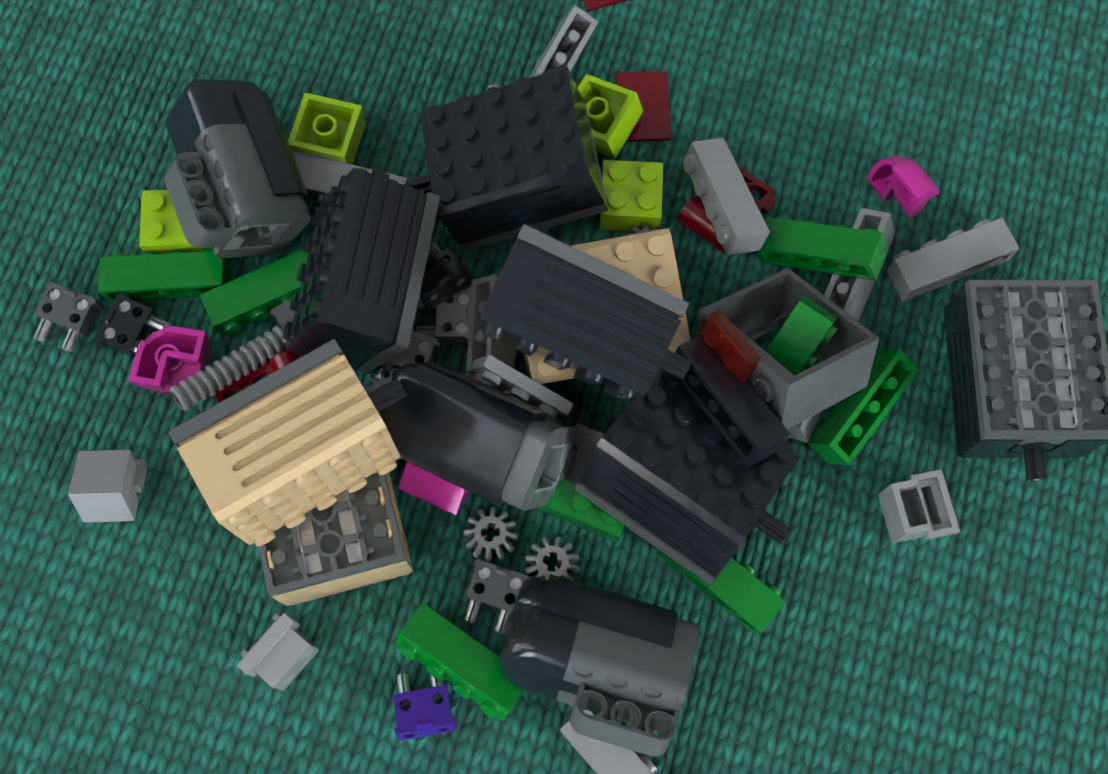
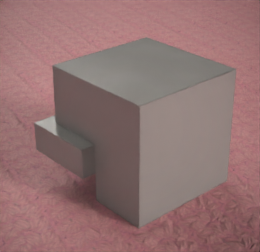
[68,450,148,522]
[878,469,960,543]
[237,613,319,691]

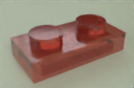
[701,309,761,382]

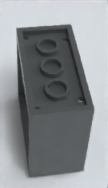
[696,268,879,430]

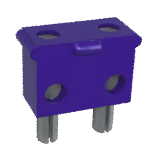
[394,673,458,741]

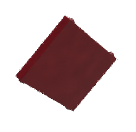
[615,71,672,142]

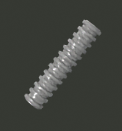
[170,326,288,411]

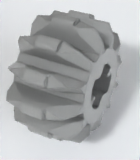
[463,507,518,563]
[525,537,580,581]

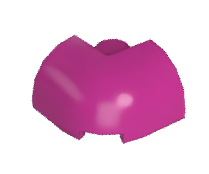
[867,155,940,218]
[129,326,210,395]

